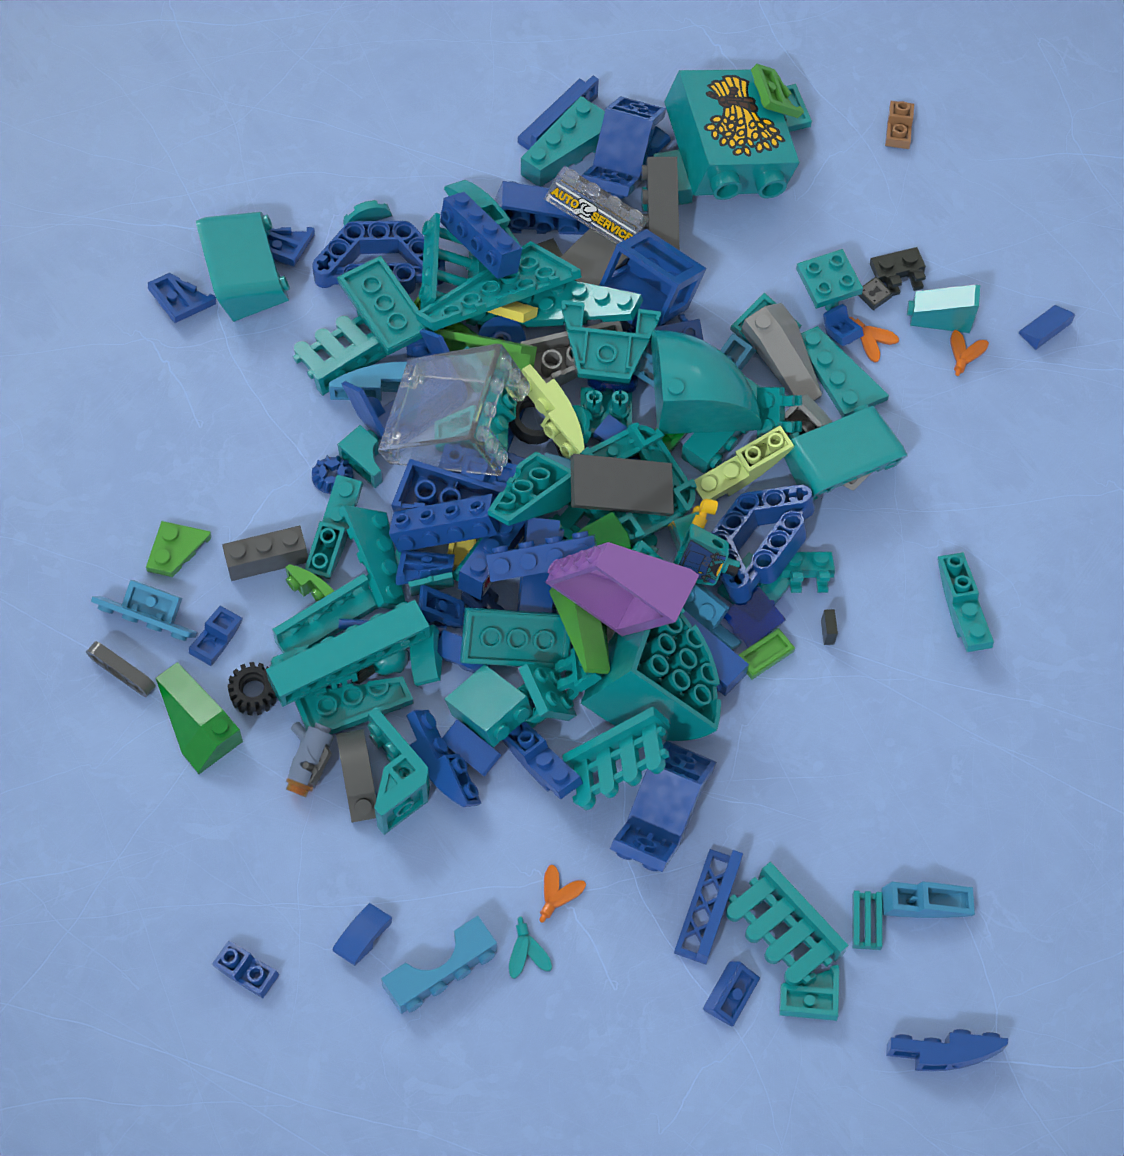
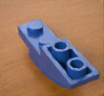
[406,710,481,807]
[502,722,583,799]
[886,1029,1008,1071]

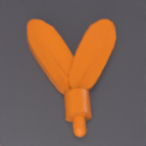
[849,317,899,362]
[950,330,989,376]
[539,865,586,923]

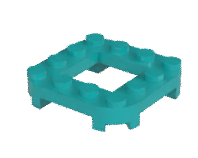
[580,422,697,544]

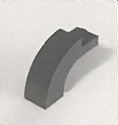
[336,729,376,823]

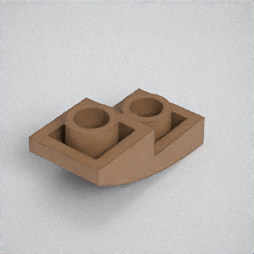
[885,101,914,149]

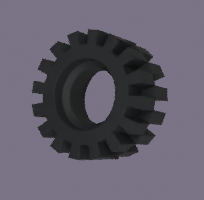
[228,662,277,716]

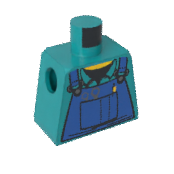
[673,523,740,586]

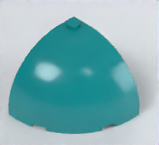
[651,330,762,434]
[580,608,721,741]

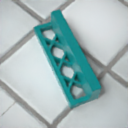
[272,573,379,653]

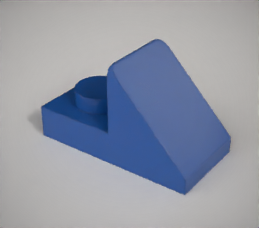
[419,585,464,628]

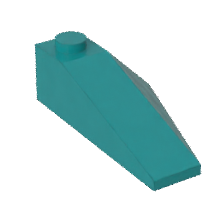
[488,451,571,526]

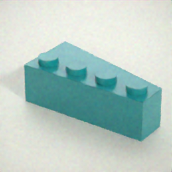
[521,96,605,187]

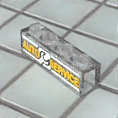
[544,166,649,245]

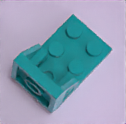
[367,707,430,835]

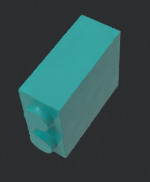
[445,664,533,748]

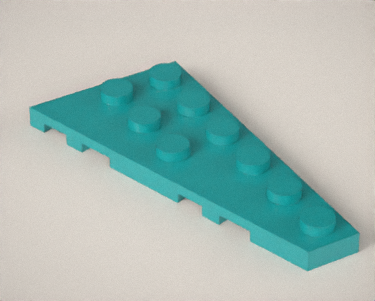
[416,241,582,331]
[477,280,643,329]

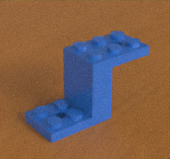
[580,96,666,199]
[610,741,717,872]

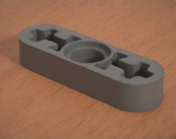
[86,641,156,697]

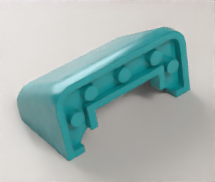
[196,212,290,322]
[784,404,908,501]

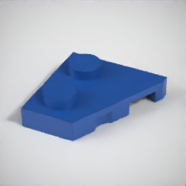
[267,227,315,267]
[148,273,216,323]
[396,550,455,585]

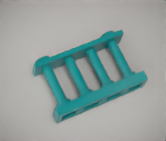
[419,213,487,326]

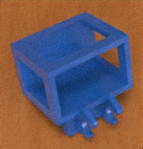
[599,229,707,333]

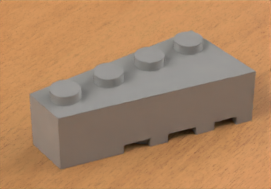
[520,321,623,386]

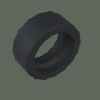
[509,394,550,445]

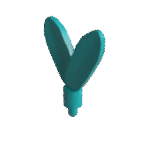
[508,916,552,979]

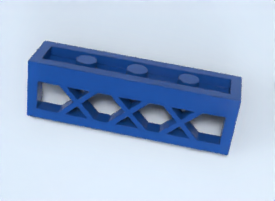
[517,75,599,150]
[674,849,743,965]

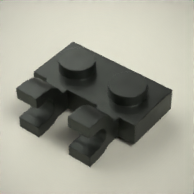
[870,247,926,296]

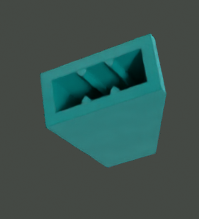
[907,285,981,333]

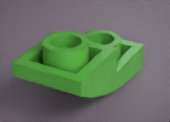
[285,564,334,602]

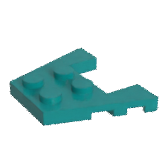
[561,300,661,383]

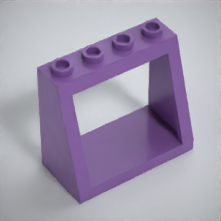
[545,542,699,636]

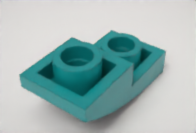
[410,624,442,686]

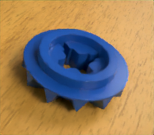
[312,455,353,494]

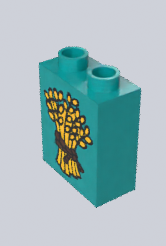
[664,69,800,200]

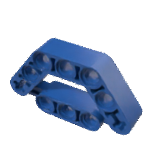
[312,221,446,295]
[711,485,815,604]

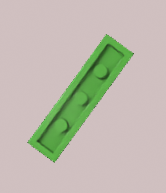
[434,328,537,371]

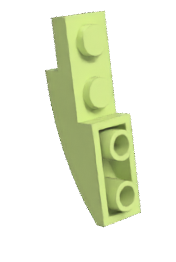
[515,364,585,459]
[694,426,794,500]

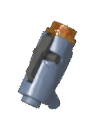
[286,722,334,797]

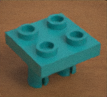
[796,249,863,311]
[580,387,632,437]
[517,663,577,728]

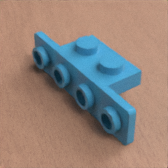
[91,580,198,641]
[683,583,742,650]

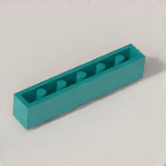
[266,600,430,707]

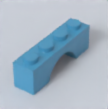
[381,916,497,1014]

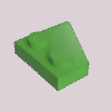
[751,64,804,118]
[146,521,212,577]

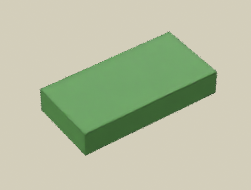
[739,628,795,680]

